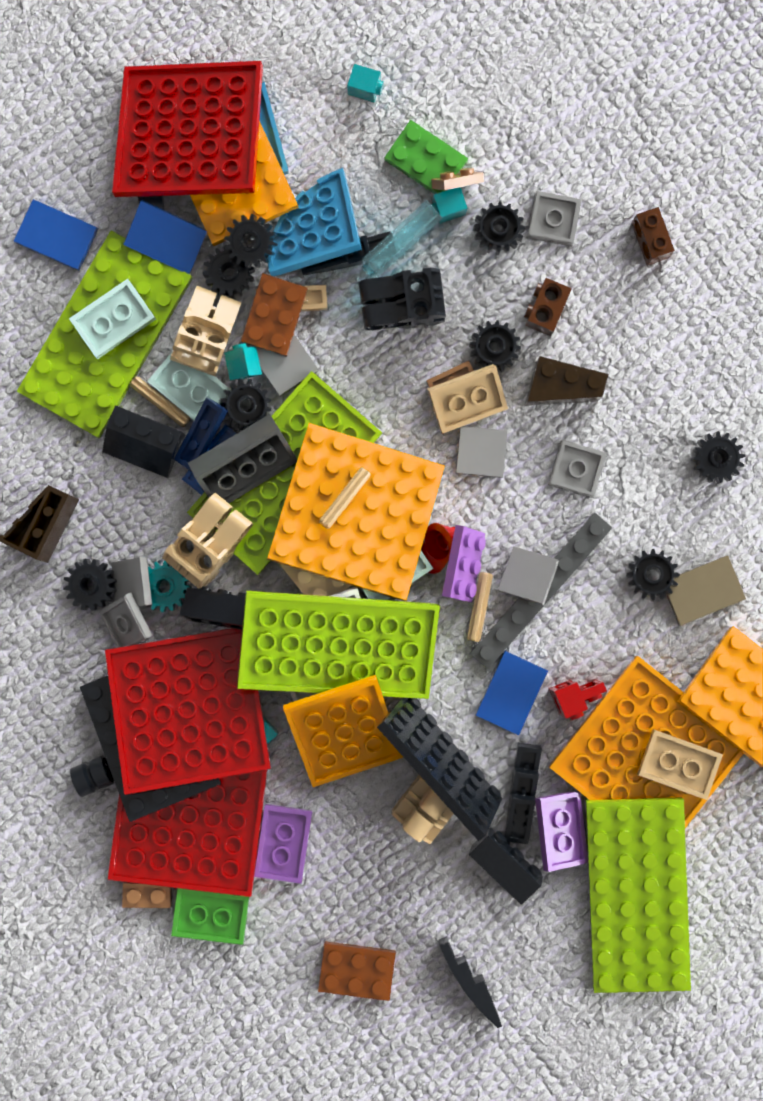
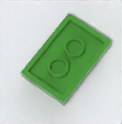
[384,120,468,194]
[171,888,249,945]

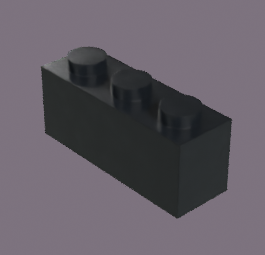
[180,586,246,630]
[469,827,543,905]

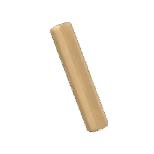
[130,376,190,427]
[319,467,371,529]
[467,572,493,642]

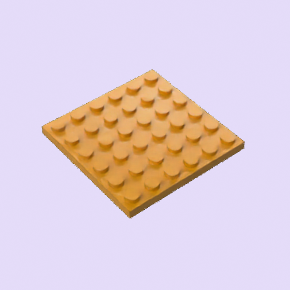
[267,423,445,601]
[548,655,744,828]

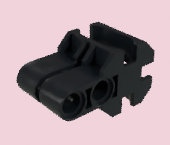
[358,268,446,330]

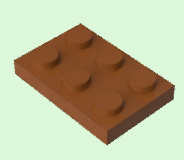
[241,273,308,357]
[318,941,396,1001]

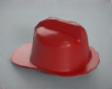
[421,523,455,574]

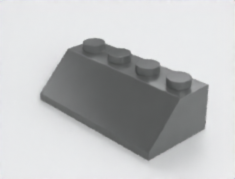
[188,414,298,503]

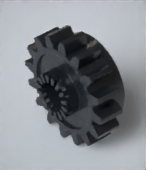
[473,201,525,255]
[224,214,278,268]
[203,245,255,299]
[469,320,521,372]
[219,379,271,430]
[691,431,746,484]
[626,549,680,602]
[63,559,117,611]

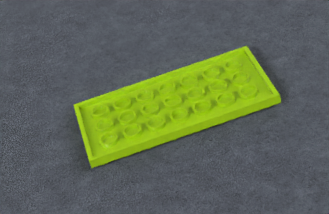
[17,230,193,439]
[186,371,382,575]
[237,591,440,699]
[586,797,691,993]

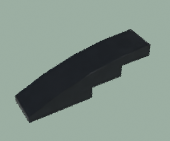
[301,231,397,275]
[505,742,542,844]
[438,936,502,1028]

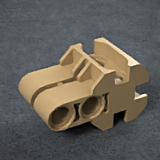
[170,286,242,376]
[162,493,253,589]
[391,775,454,844]

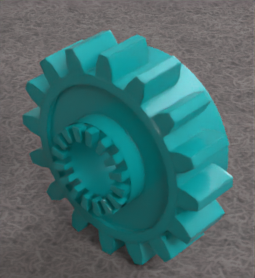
[148,560,192,612]

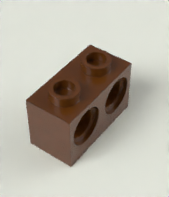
[631,207,675,266]
[524,278,572,336]

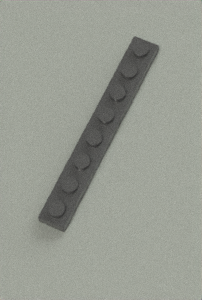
[470,512,612,669]

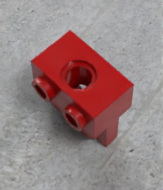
[548,680,607,720]

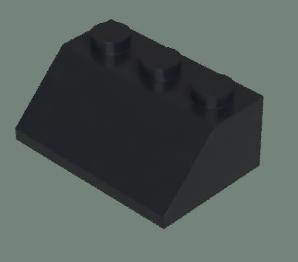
[102,405,186,478]

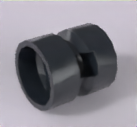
[70,755,114,797]

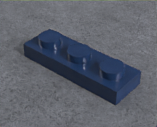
[174,398,228,472]

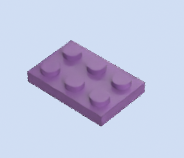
[442,525,486,603]
[535,791,588,872]
[254,804,313,884]

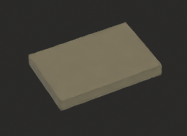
[665,555,746,626]

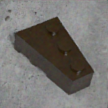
[525,356,609,406]
[0,485,79,563]

